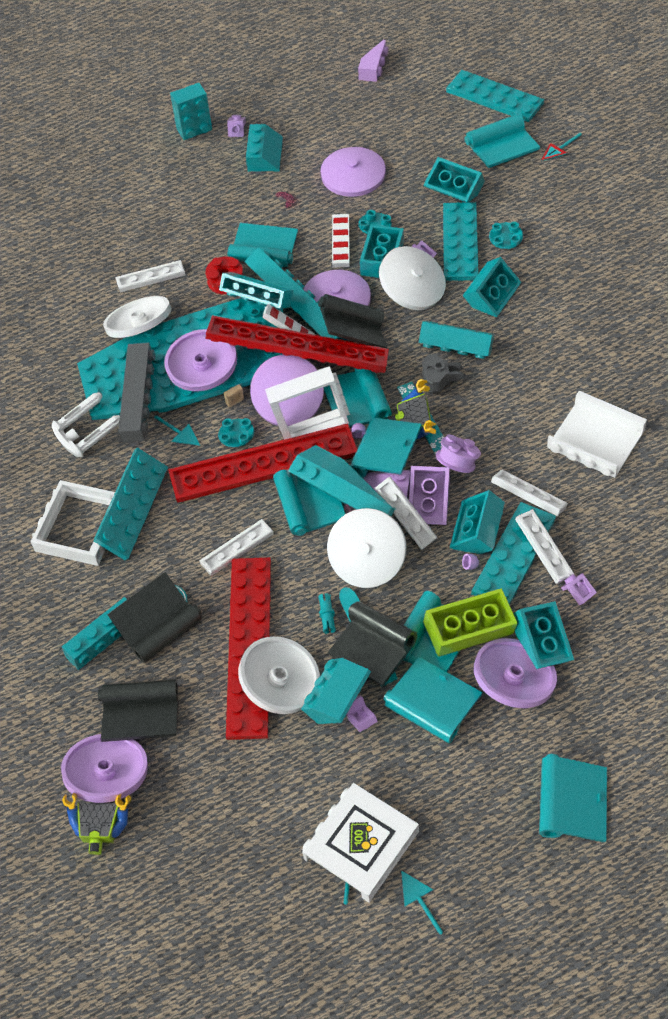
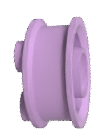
[436,434,481,473]

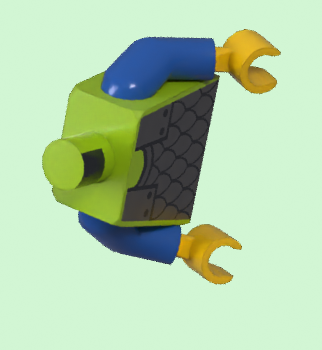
[388,379,436,439]
[62,793,131,855]

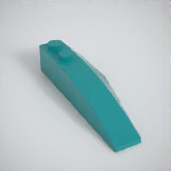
[288,445,393,515]

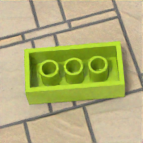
[423,588,517,657]

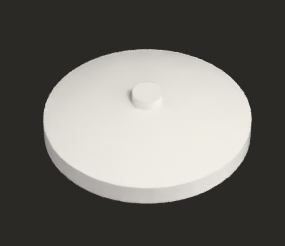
[379,246,446,310]
[103,296,171,338]
[327,508,406,588]
[238,637,320,714]

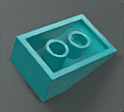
[513,601,574,669]

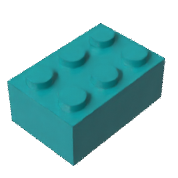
[170,82,213,140]
[360,224,404,278]

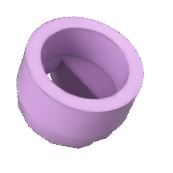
[351,423,366,438]
[462,554,479,570]

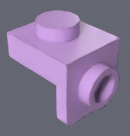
[227,115,246,137]
[346,695,378,732]

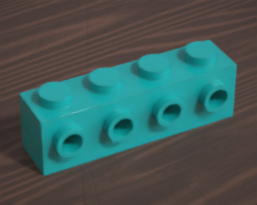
[219,272,294,311]
[418,321,495,359]
[62,597,127,670]

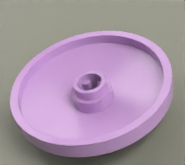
[321,147,386,197]
[303,270,371,306]
[165,329,237,391]
[250,355,323,426]
[474,638,557,708]
[61,734,148,803]

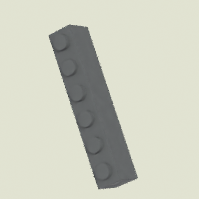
[118,343,155,442]

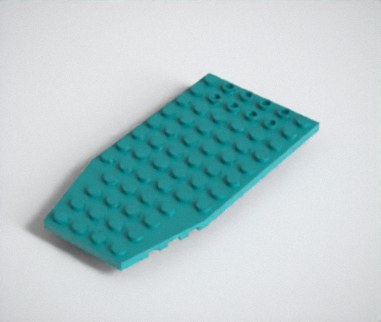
[77,298,283,420]

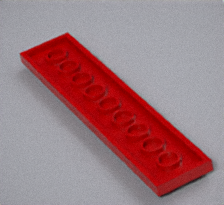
[205,315,389,373]
[168,423,357,503]
[226,557,271,740]

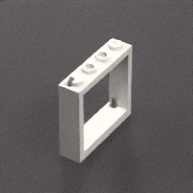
[265,366,350,440]
[31,480,115,566]

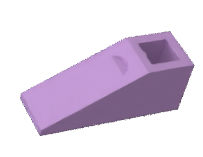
[358,40,388,82]

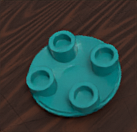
[358,210,392,234]
[489,221,523,249]
[218,418,254,447]

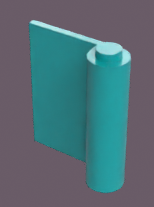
[465,114,540,168]
[228,223,298,267]
[323,368,392,428]
[350,418,422,478]
[273,470,345,536]
[403,591,460,673]
[383,657,483,744]
[539,754,607,842]

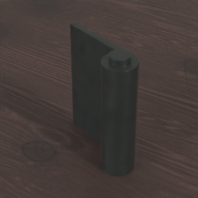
[318,294,388,348]
[107,572,202,663]
[328,601,417,686]
[98,679,178,742]

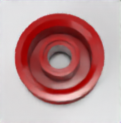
[205,256,244,295]

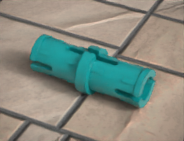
[318,593,336,634]

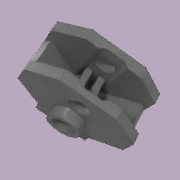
[422,354,464,394]

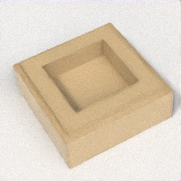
[224,385,244,407]

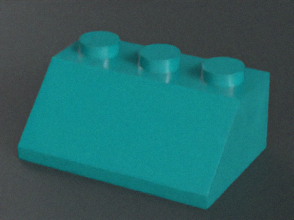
[246,124,283,172]
[423,157,485,203]
[463,257,521,317]
[449,490,505,554]
[301,658,371,724]

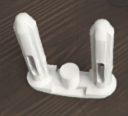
[52,392,120,457]

